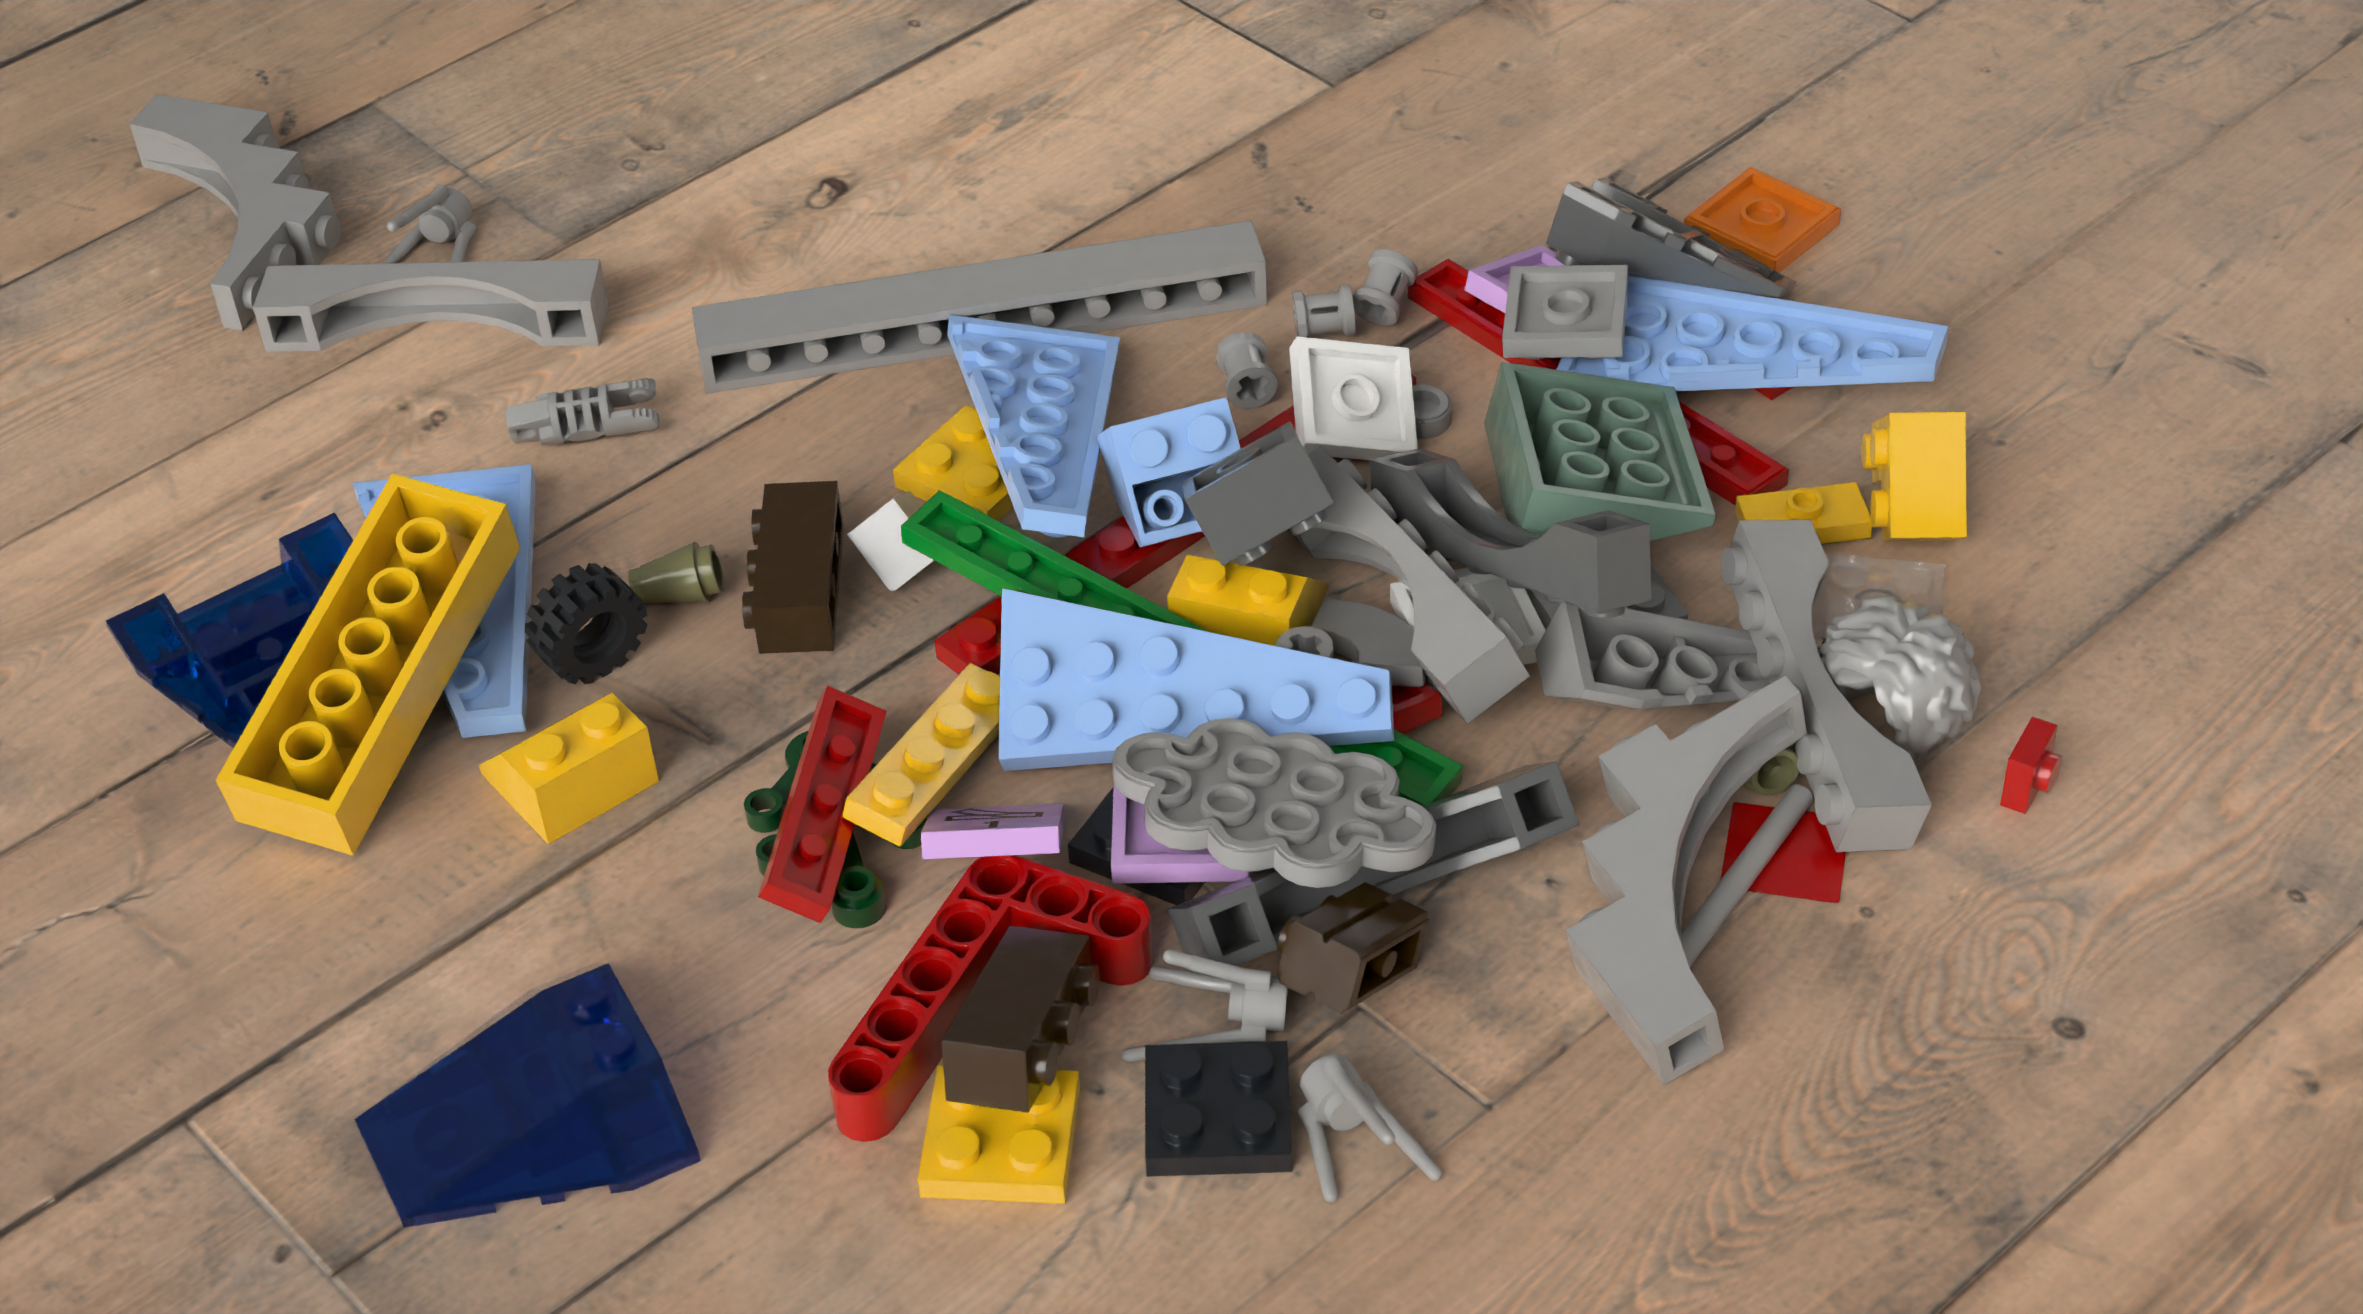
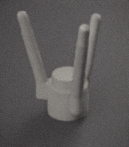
[381,184,477,264]
[1122,950,1288,1062]
[1298,1054,1442,1202]

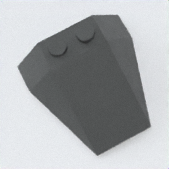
[1546,178,1796,298]

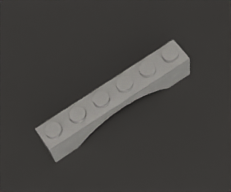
[253,259,609,352]
[1288,446,1530,724]
[1721,520,1932,852]

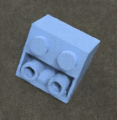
[1097,397,1241,547]

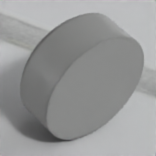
[1412,385,1452,439]

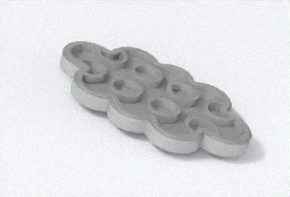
[1112,718,1436,888]

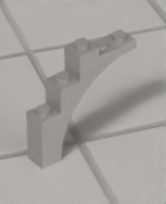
[130,94,342,331]
[1565,676,1807,1085]

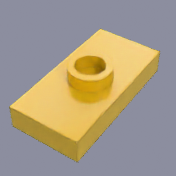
[1735,482,1872,544]

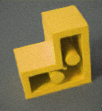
[1861,412,1967,541]

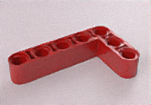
[828,855,1154,1142]

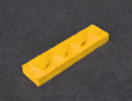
[842,663,1000,847]

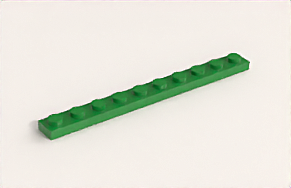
[901,490,1463,806]

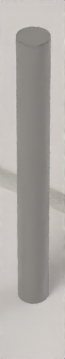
[1682,784,1813,967]

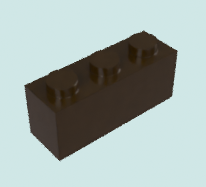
[742,481,844,654]
[942,926,1100,1113]

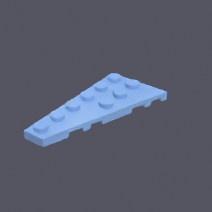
[1556,275,1948,391]
[947,315,1120,538]
[352,464,536,738]
[999,588,1394,771]

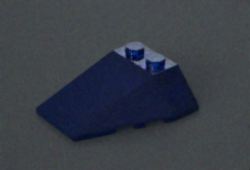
[106,512,353,748]
[355,963,701,1228]

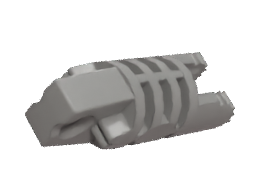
[505,378,660,445]

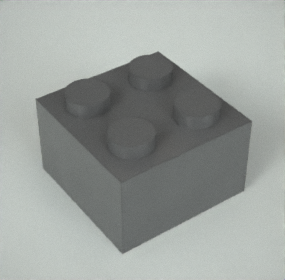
[1181,422,1334,566]

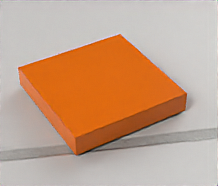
[1684,167,1841,273]

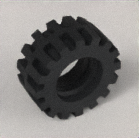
[525,563,648,684]

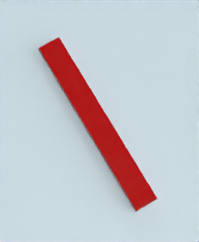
[1407,259,1789,506]

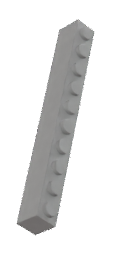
[692,221,1267,394]

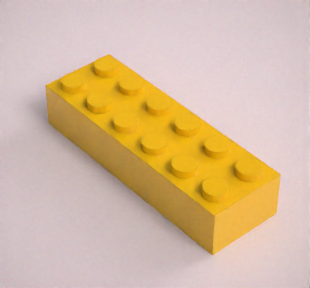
[216,473,520,856]

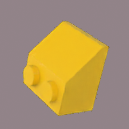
[1167,555,1327,646]
[479,693,659,844]

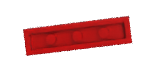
[758,685,887,923]

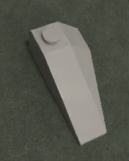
[1535,603,1770,709]

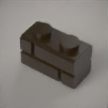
[1277,882,1430,1014]

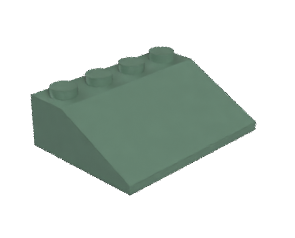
[1484,362,1716,542]

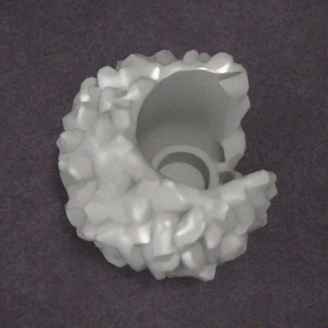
[1819,596,1982,760]

